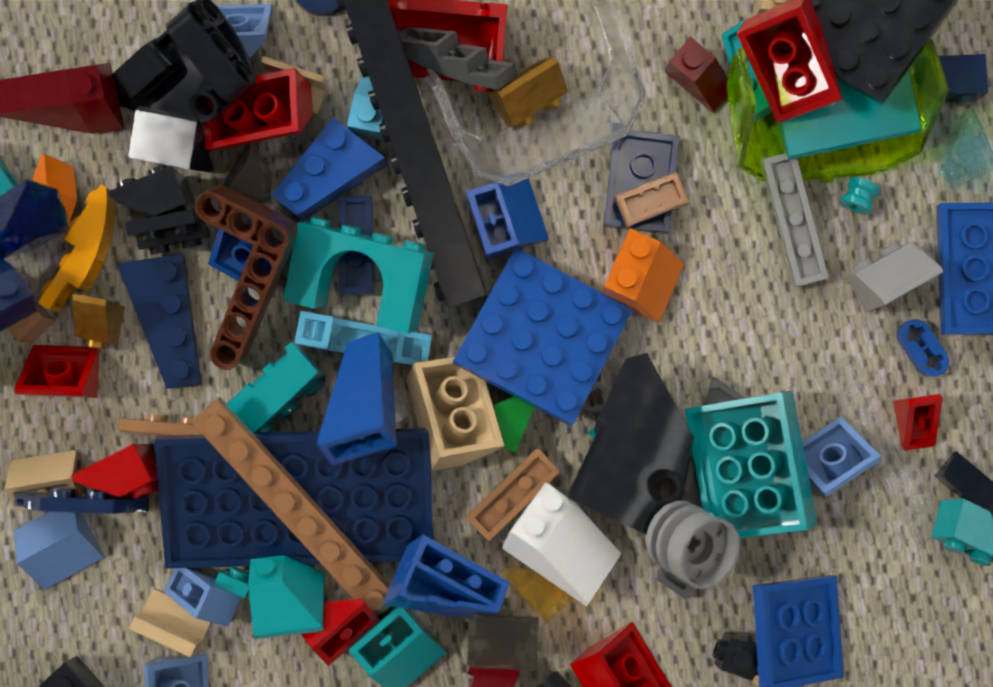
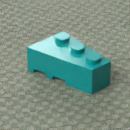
[227,342,326,433]

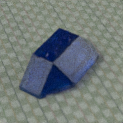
[0,179,70,260]

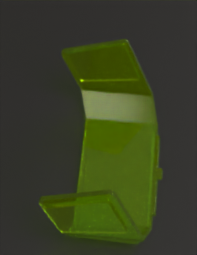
[727,39,949,183]

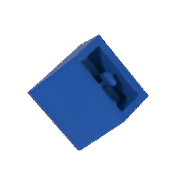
[466,178,549,260]

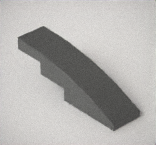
[399,26,517,90]

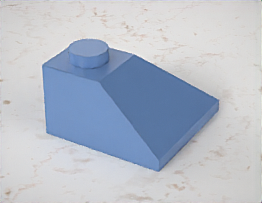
[216,4,273,58]

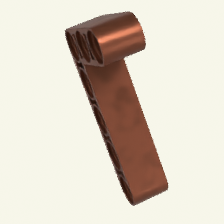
[195,186,298,370]

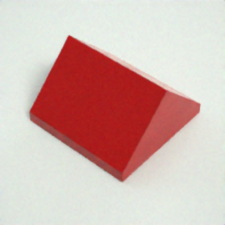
[14,345,100,398]

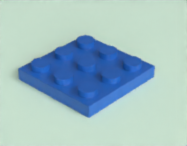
[753,575,844,687]

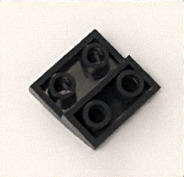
[125,209,210,255]

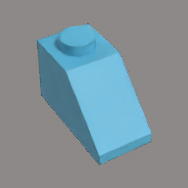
[347,77,384,141]

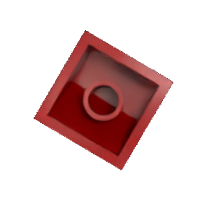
[71,444,159,499]

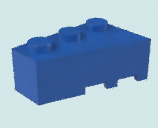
[271,118,388,222]
[382,535,510,621]

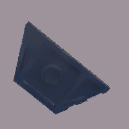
[14,488,149,514]

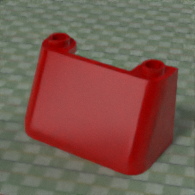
[388,0,508,92]

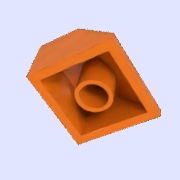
[601,228,684,323]

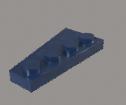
[117,254,202,389]

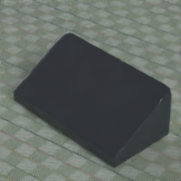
[934,451,993,518]

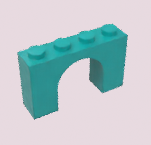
[283,217,434,334]

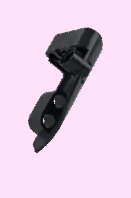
[111,0,256,123]
[567,353,694,535]

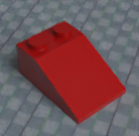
[736,0,842,123]

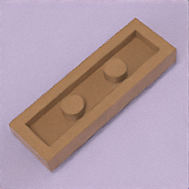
[466,447,561,541]

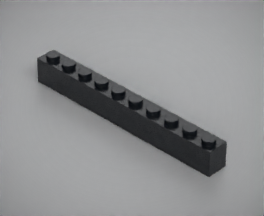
[336,0,486,308]

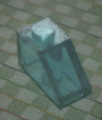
[940,108,993,188]

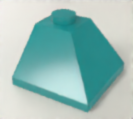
[248,555,325,639]

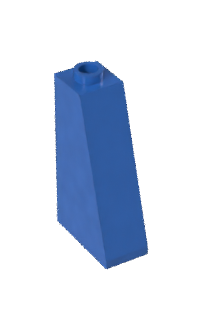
[317,332,397,465]

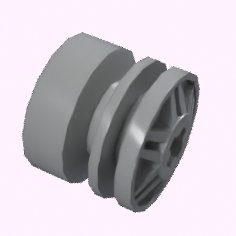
[645,501,740,589]

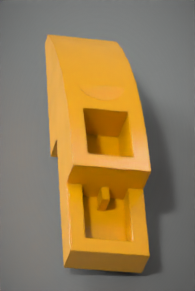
[38,184,116,313]

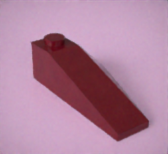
[0,63,125,134]

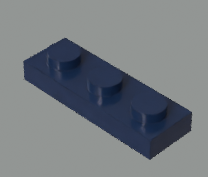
[339,196,374,296]

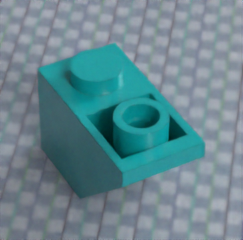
[931,499,993,566]

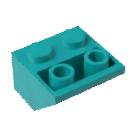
[348,607,447,687]

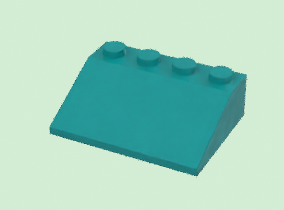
[774,69,922,160]
[685,390,818,538]

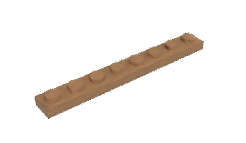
[191,396,391,617]

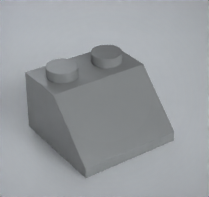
[846,242,944,312]

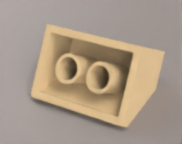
[406,357,504,471]

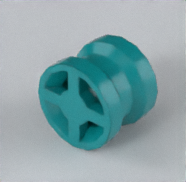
[839,177,881,215]

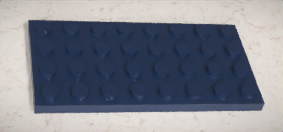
[154,428,434,569]

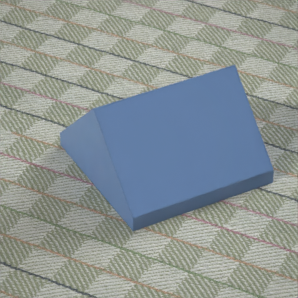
[803,417,882,497]
[14,512,104,590]
[144,654,209,687]

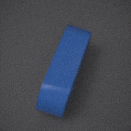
[897,319,949,377]

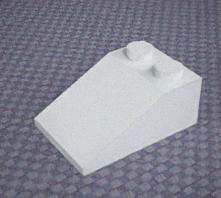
[502,482,622,606]

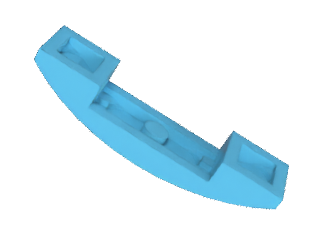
[294,311,432,366]

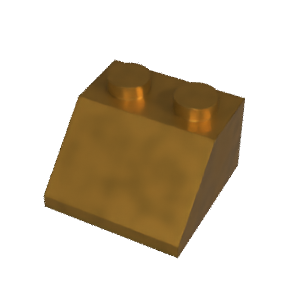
[487,56,568,129]

